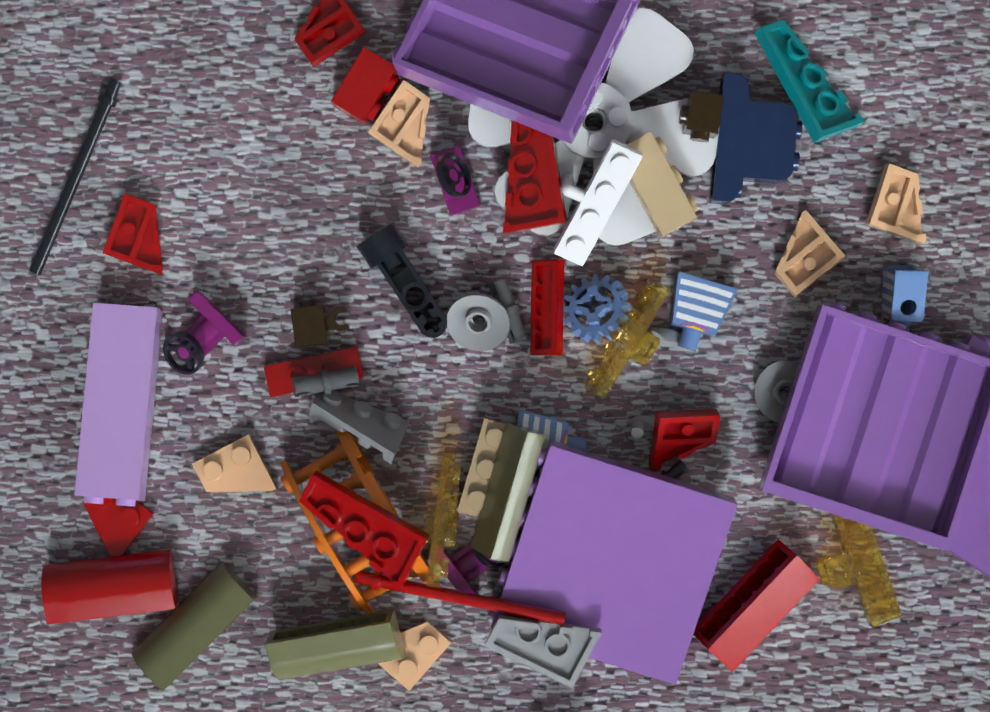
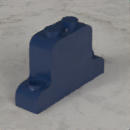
[710,73,802,205]

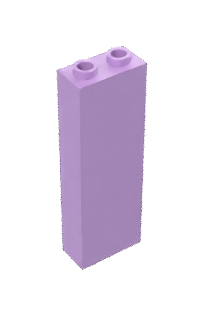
[74,303,163,507]

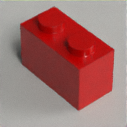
[331,47,400,126]

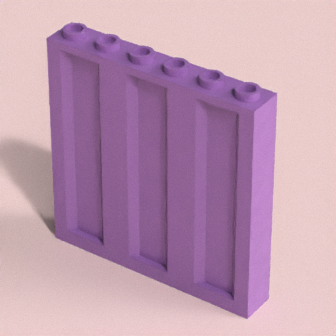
[392,0,640,144]
[758,301,990,552]

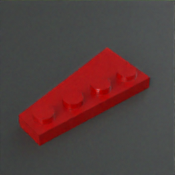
[502,120,567,234]
[299,470,430,592]

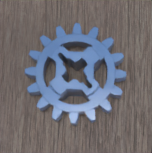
[563,274,632,344]

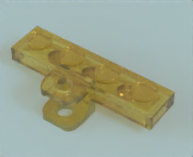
[585,281,671,400]
[424,453,461,588]
[816,513,902,627]

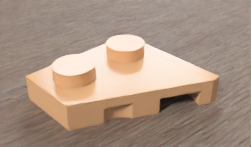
[367,80,430,168]
[865,163,926,244]
[775,210,846,298]
[192,434,277,492]
[378,621,452,691]

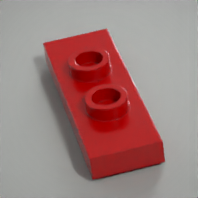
[530,259,564,356]
[263,347,364,397]

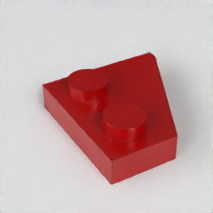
[294,0,366,68]
[103,193,163,274]
[648,409,721,471]
[83,498,154,557]

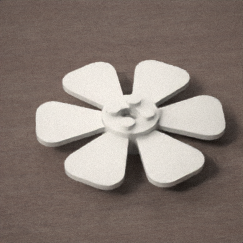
[468,8,720,246]

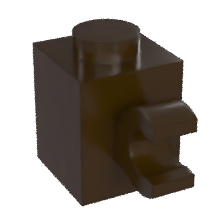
[290,300,350,348]

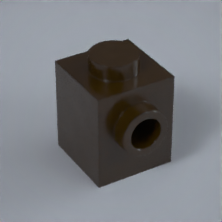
[678,91,724,142]

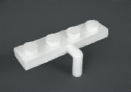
[554,139,643,266]

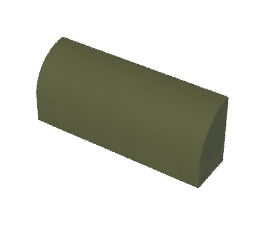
[471,422,546,562]
[132,561,258,692]
[264,609,406,680]

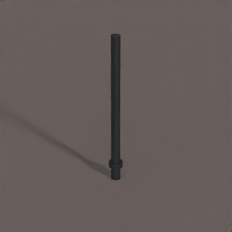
[29,78,122,275]

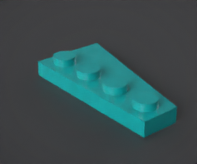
[754,20,865,143]

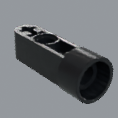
[356,222,447,338]

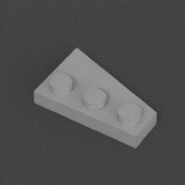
[309,390,410,464]
[485,614,602,688]

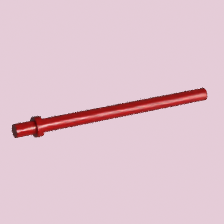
[354,571,566,625]

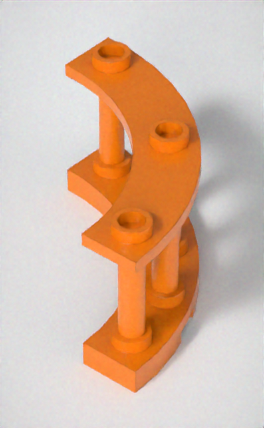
[279,430,437,614]

